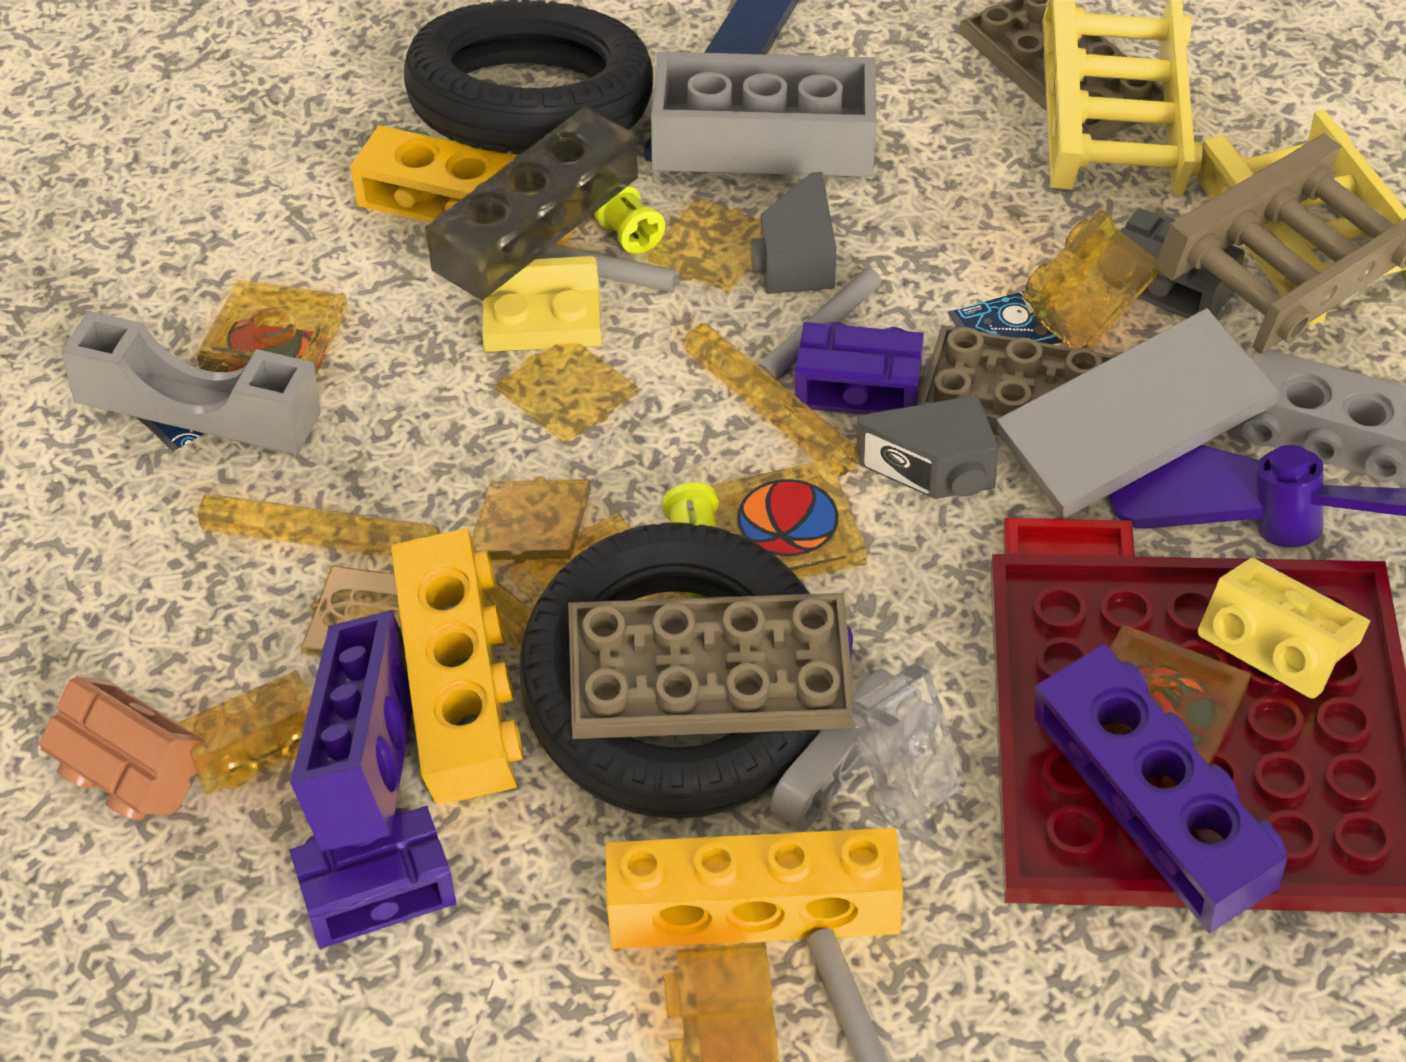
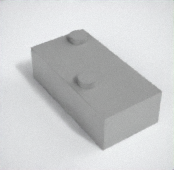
[651,52,877,177]

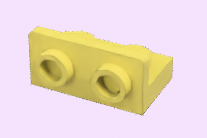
[480,256,601,352]
[1198,557,1371,698]

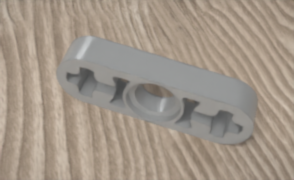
[770,668,913,831]

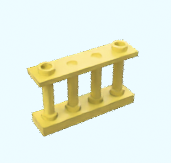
[1043,0,1202,195]
[1197,109,1406,324]

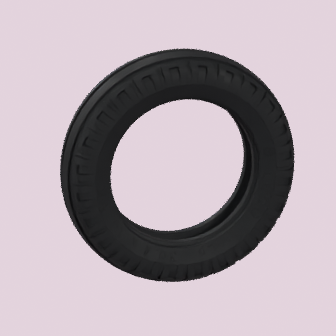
[404,0,653,155]
[519,522,820,818]

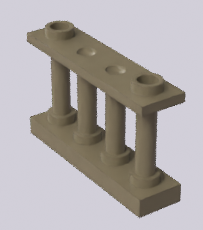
[1155,133,1406,354]

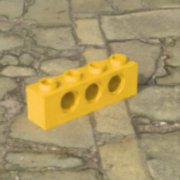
[350,125,586,246]
[391,528,524,804]
[606,828,903,949]

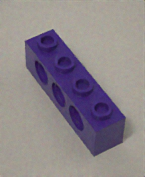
[290,610,413,852]
[1034,644,1287,934]

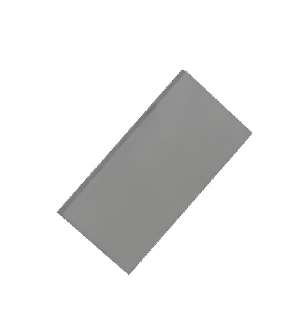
[996,308,1279,519]

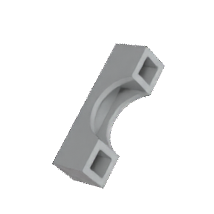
[61,311,321,455]

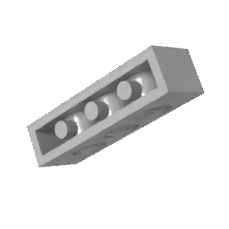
[1229,349,1406,485]

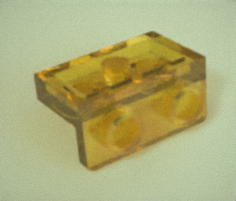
[1022,209,1160,349]
[177,670,312,796]

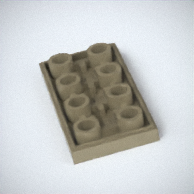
[959,0,1164,140]
[917,325,1116,436]
[568,593,856,739]

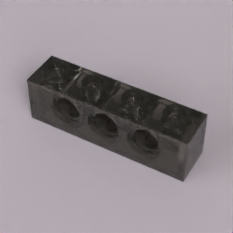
[425,107,638,301]

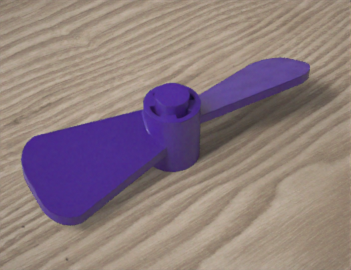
[1109,445,1406,547]

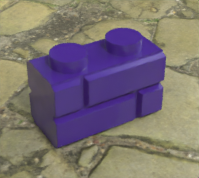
[795,322,924,414]
[289,806,457,949]

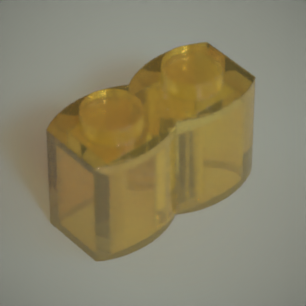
[664,942,779,1062]

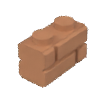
[38,676,209,820]

